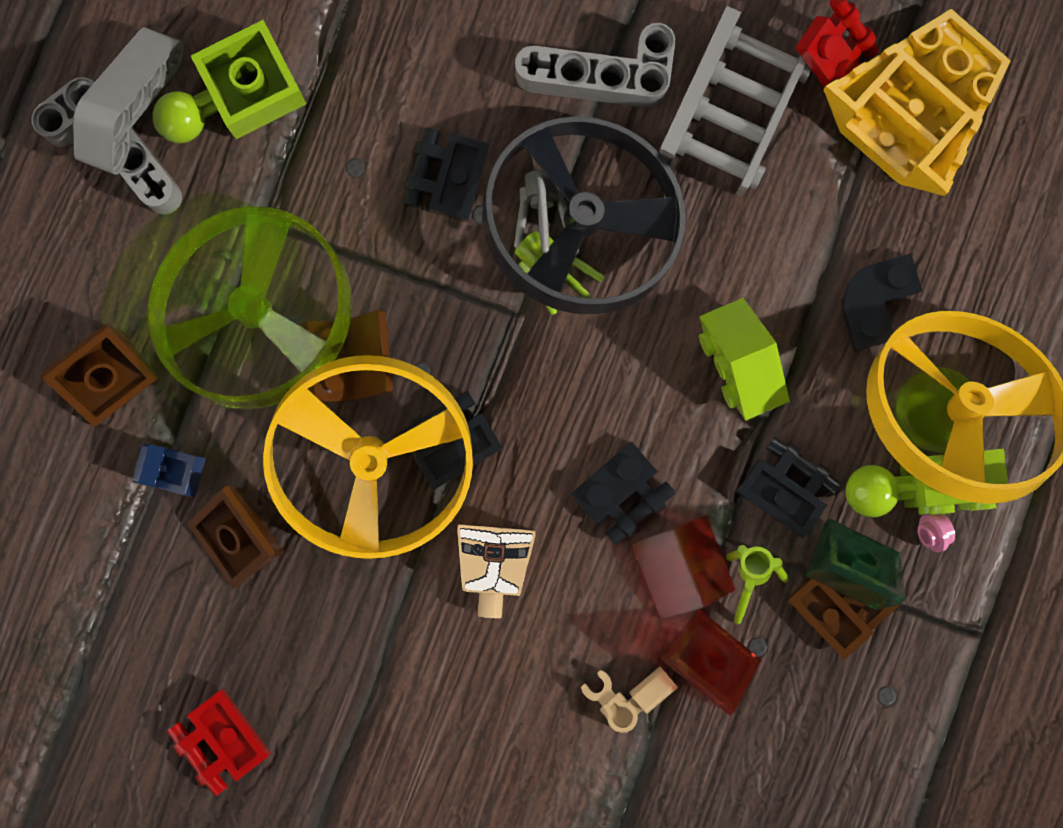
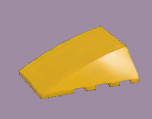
[823,9,1011,196]

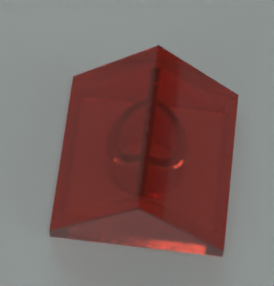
[631,515,736,619]
[660,609,762,716]

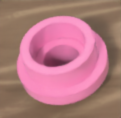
[917,514,955,553]

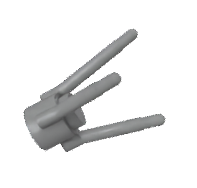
[514,170,579,255]

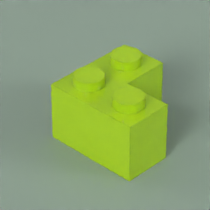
[698,298,790,421]

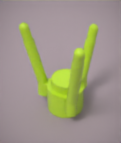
[515,231,605,315]
[726,545,789,624]

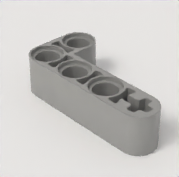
[515,23,675,108]
[73,27,184,175]
[31,77,182,215]

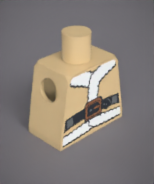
[457,524,536,618]

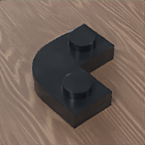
[841,253,922,352]

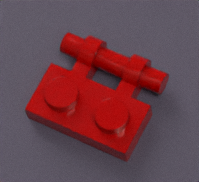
[795,0,879,88]
[166,689,271,797]

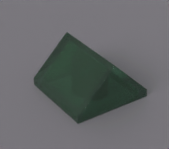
[805,518,905,610]

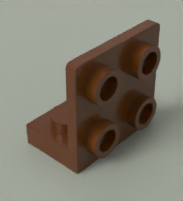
[299,310,393,403]

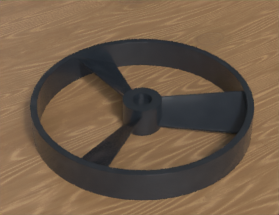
[482,117,686,315]

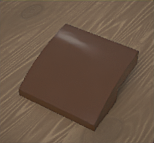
[788,542,902,660]

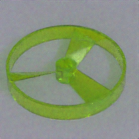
[148,206,352,409]

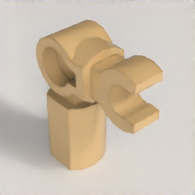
[581,666,678,733]

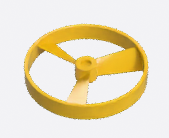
[866,311,1063,504]
[263,355,473,559]

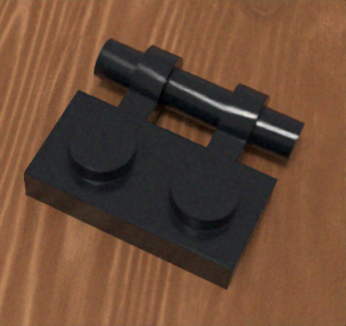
[403,128,490,222]
[399,390,503,490]
[736,436,841,538]
[571,441,676,546]

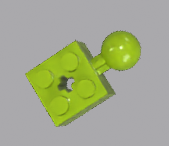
[152,20,307,143]
[846,449,1008,517]

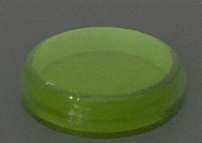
[896,367,969,452]

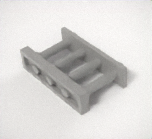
[659,6,811,197]

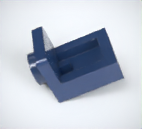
[133,443,206,498]

